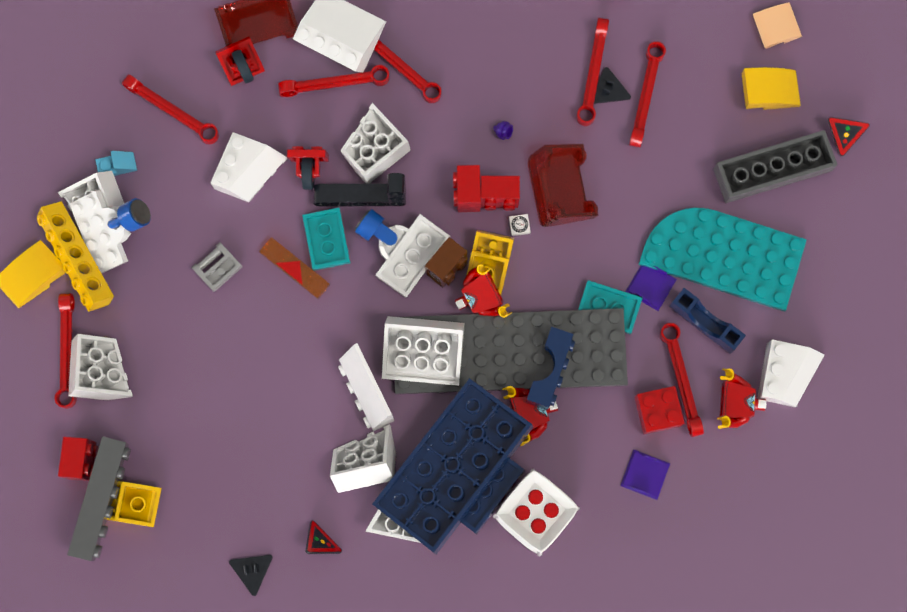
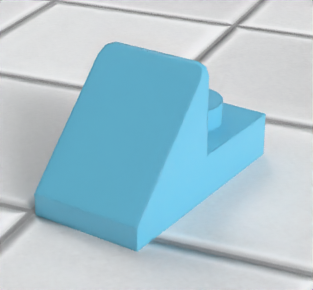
[95,151,137,176]

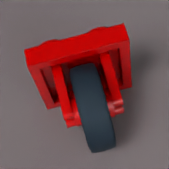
[215,36,265,86]
[287,146,329,190]

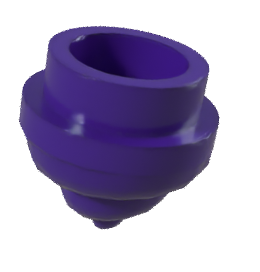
[493,121,513,140]

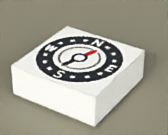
[509,214,531,236]

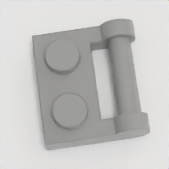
[191,242,242,292]

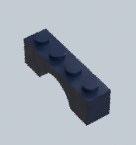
[669,288,746,354]
[526,327,575,410]

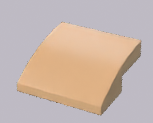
[753,2,802,49]

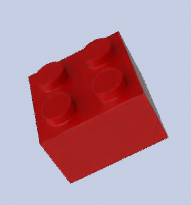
[453,165,481,213]
[481,176,520,211]
[634,386,685,435]
[58,437,99,481]

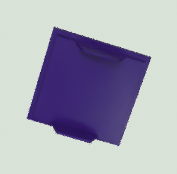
[625,266,677,311]
[620,450,670,500]

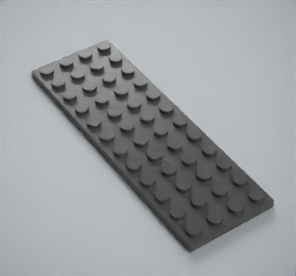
[395,308,628,394]

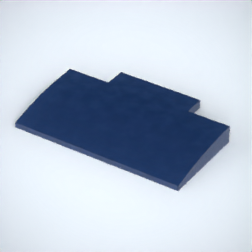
[372,378,533,555]

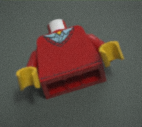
[455,260,512,318]
[717,368,766,429]
[502,386,558,446]

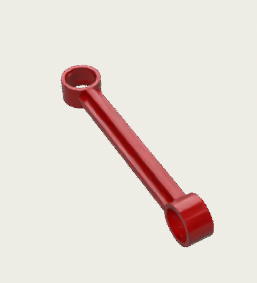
[576,17,609,126]
[374,39,441,103]
[629,41,666,148]
[278,65,389,97]
[121,74,219,144]
[54,293,77,409]
[660,323,704,437]

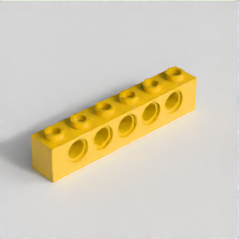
[37,201,114,312]

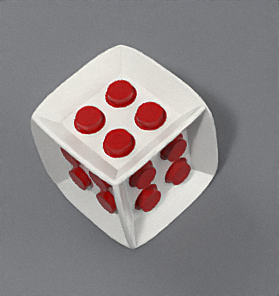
[493,469,580,556]

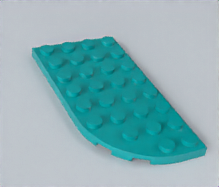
[638,208,807,312]

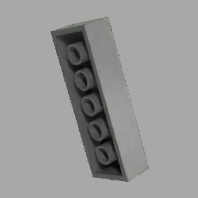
[713,130,838,204]
[67,436,131,561]

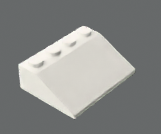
[293,0,387,73]
[382,316,465,386]
[338,343,394,431]

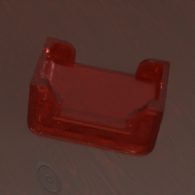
[214,0,298,46]
[528,144,599,227]

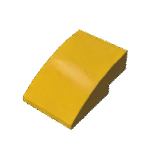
[741,67,801,110]
[467,230,514,295]
[0,240,65,308]
[107,481,162,527]

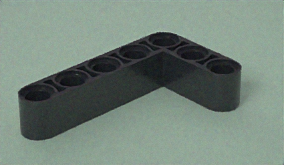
[314,173,406,207]

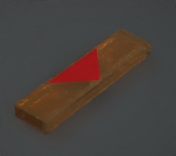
[259,237,330,299]

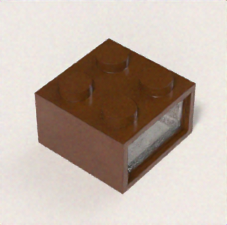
[425,237,468,288]

